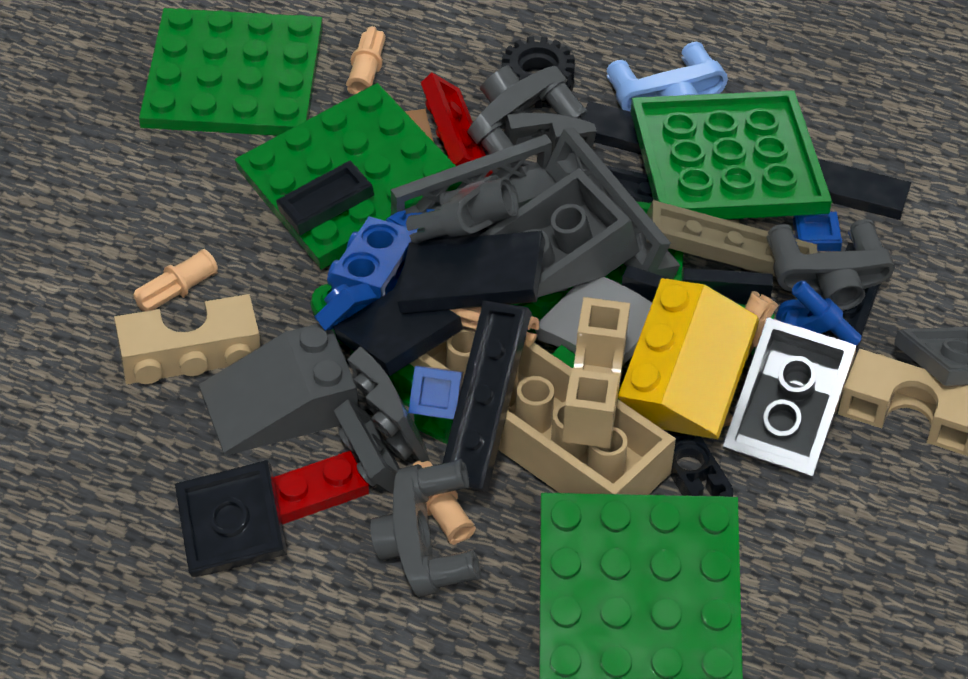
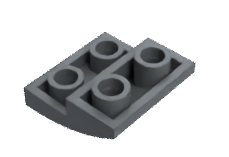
[347,347,429,462]

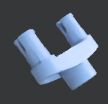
[606,42,728,112]

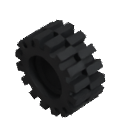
[501,36,575,108]

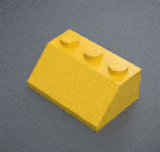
[618,278,760,440]

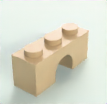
[114,294,260,385]
[562,297,630,448]
[838,349,968,456]

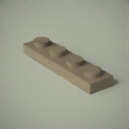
[646,200,818,277]

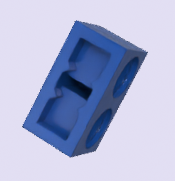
[327,216,417,302]

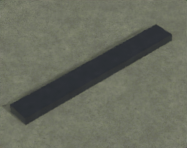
[582,101,911,220]

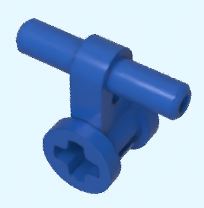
[776,281,861,345]

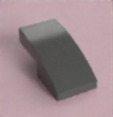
[504,113,597,156]

